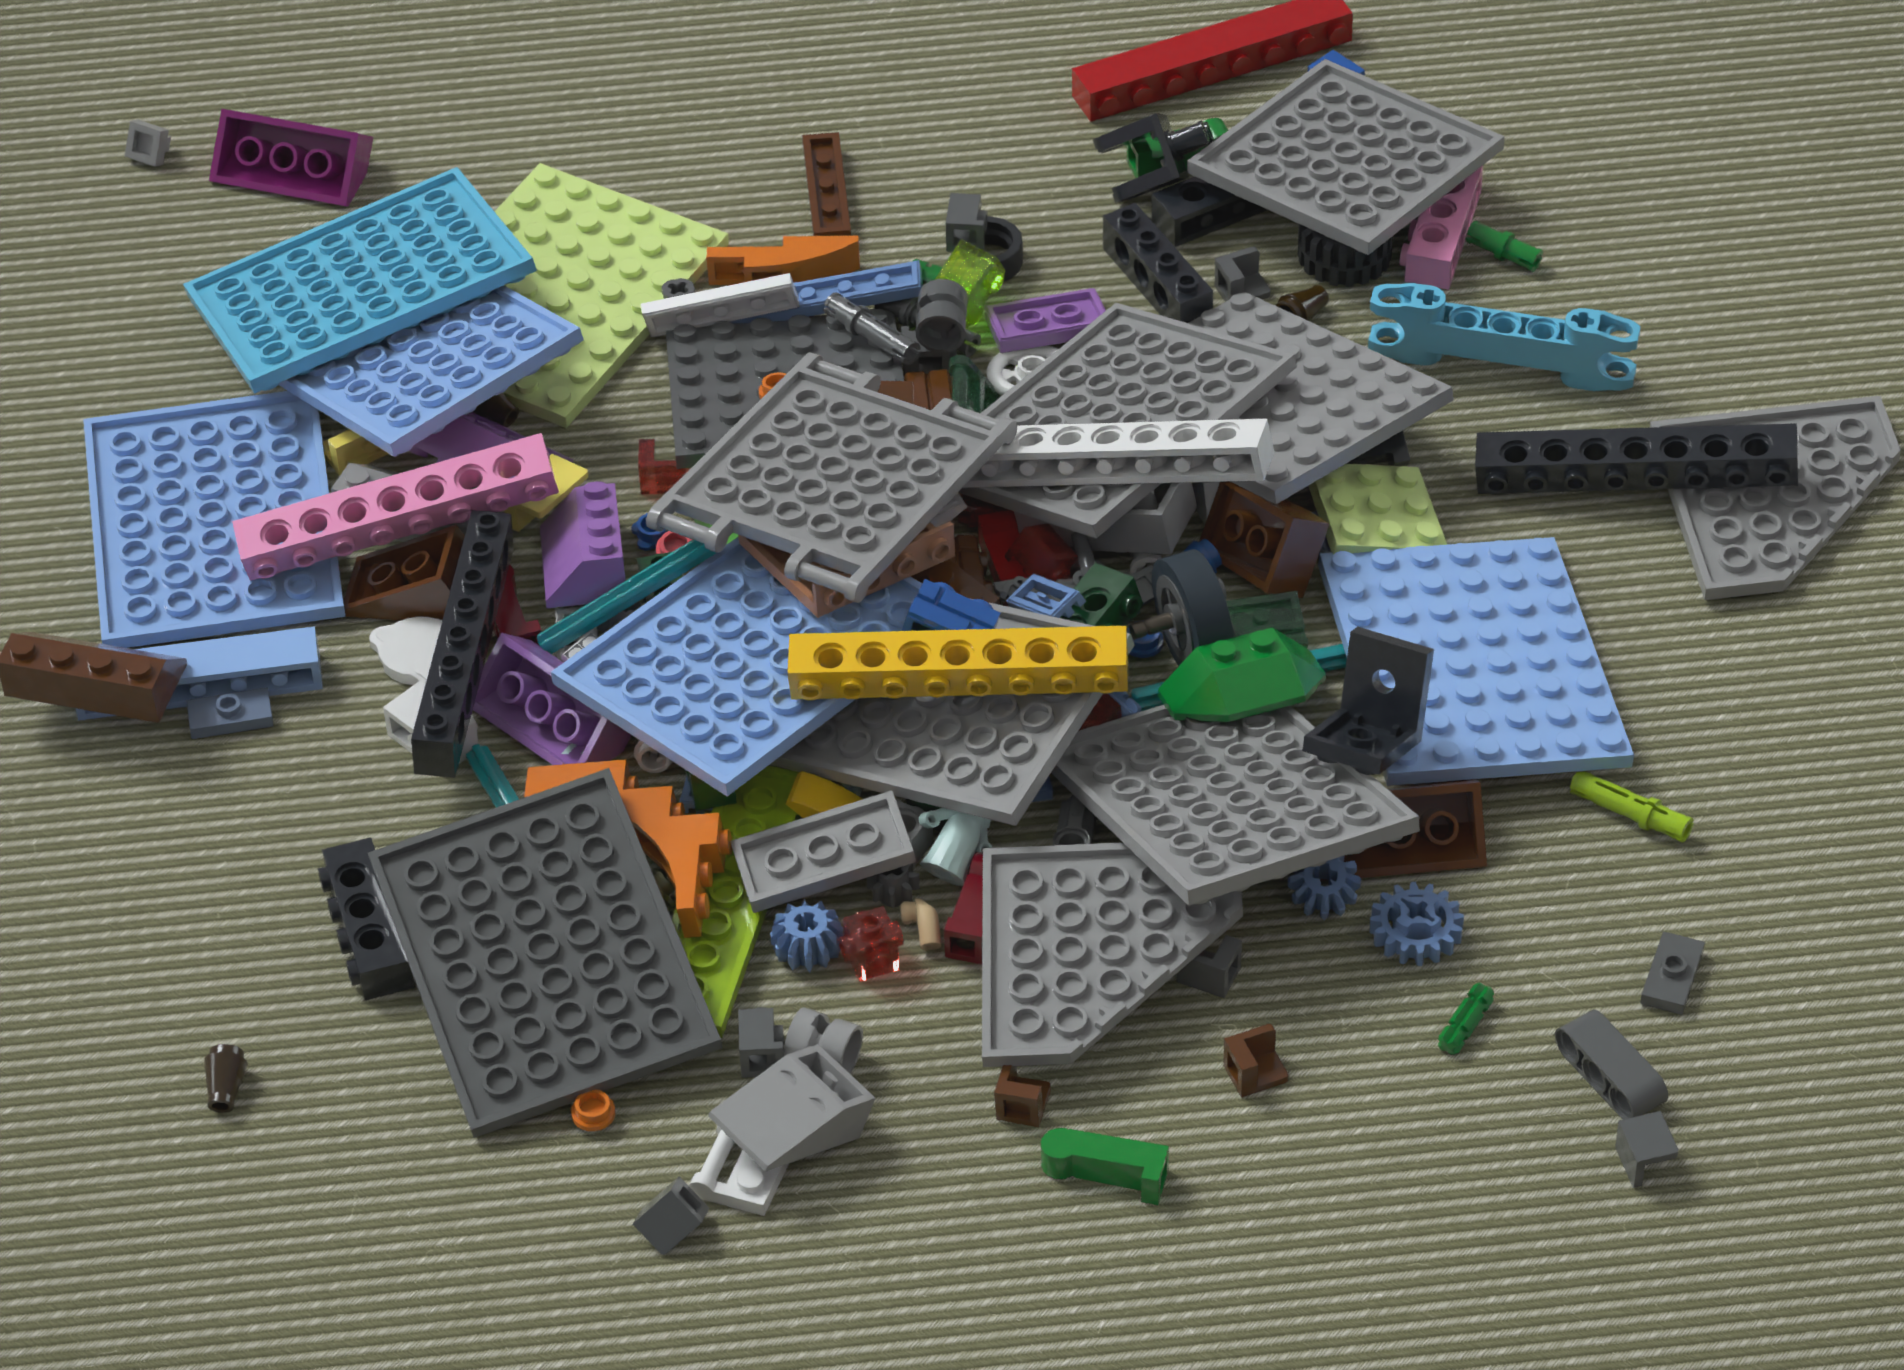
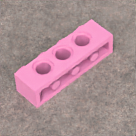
[1400,166,1483,290]

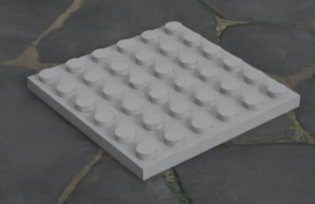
[1187,59,1505,255]

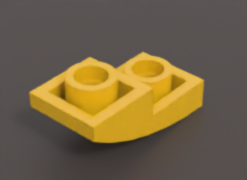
[786,771,863,818]

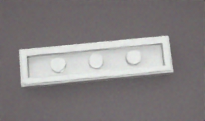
[641,273,800,337]

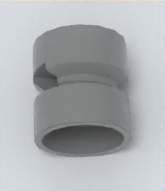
[784,1007,863,1074]

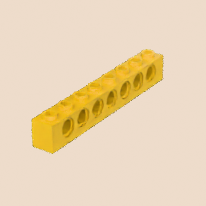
[787,626,1128,700]

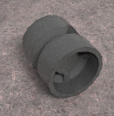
[916,279,968,352]

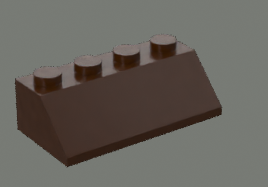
[0,632,187,723]
[1320,779,1487,882]

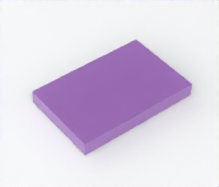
[984,288,1106,353]

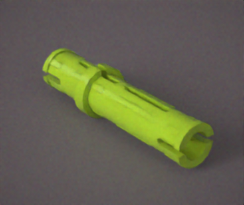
[1570,771,1694,843]

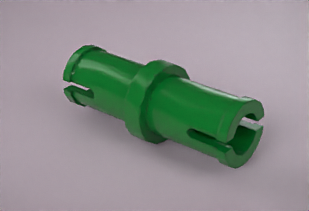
[1465,220,1544,272]

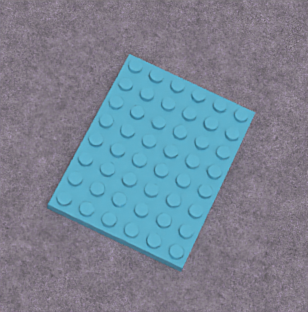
[183,167,537,394]

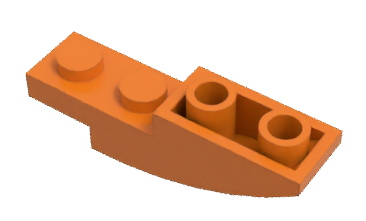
[706,236,860,285]

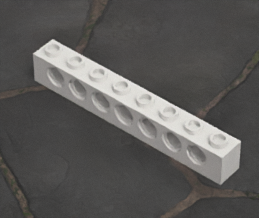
[963,419,1275,488]

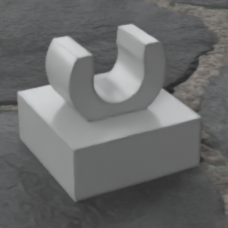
[125,120,171,167]

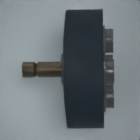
[1129,549,1235,666]

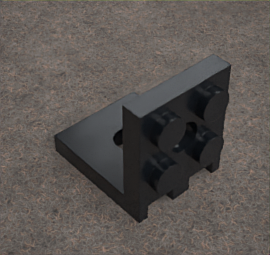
[1302,626,1434,775]

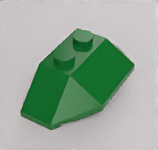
[1158,627,1326,722]

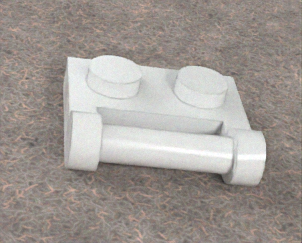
[689,1126,789,1216]

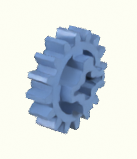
[1370,882,1464,966]

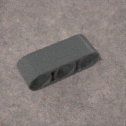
[1555,1009,1668,1120]

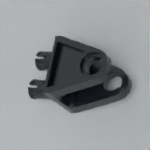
[1092,113,1214,204]

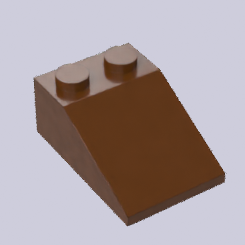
[1199,481,1329,598]
[343,525,465,621]

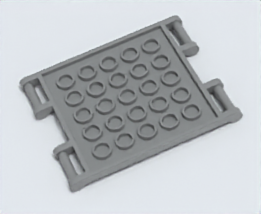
[646,352,1017,603]

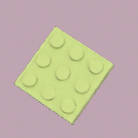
[1308,464,1447,554]

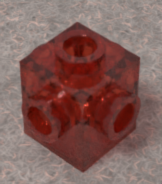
[838,906,904,982]

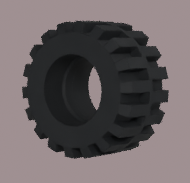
[1297,224,1393,287]

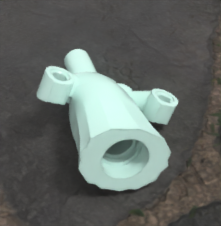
[918,808,993,886]

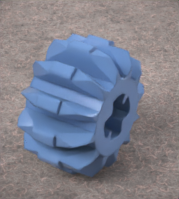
[1288,855,1361,920]
[770,899,844,973]

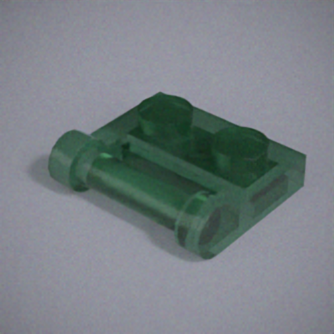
[949,355,1001,413]

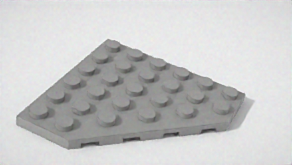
[1649,396,1901,600]
[982,843,1243,1067]

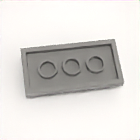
[731,790,917,913]

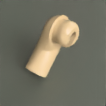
[900,898,942,951]

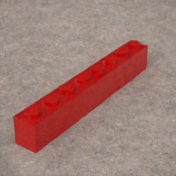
[1072,0,1353,122]

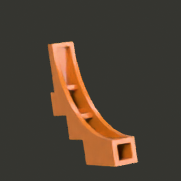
[524,759,732,938]

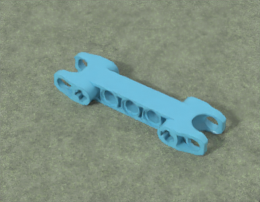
[1368,283,1641,391]

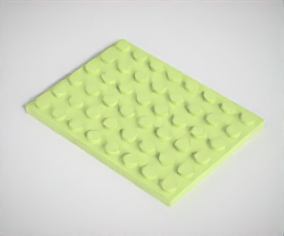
[494,163,729,428]

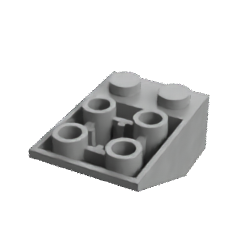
[708,1044,876,1171]

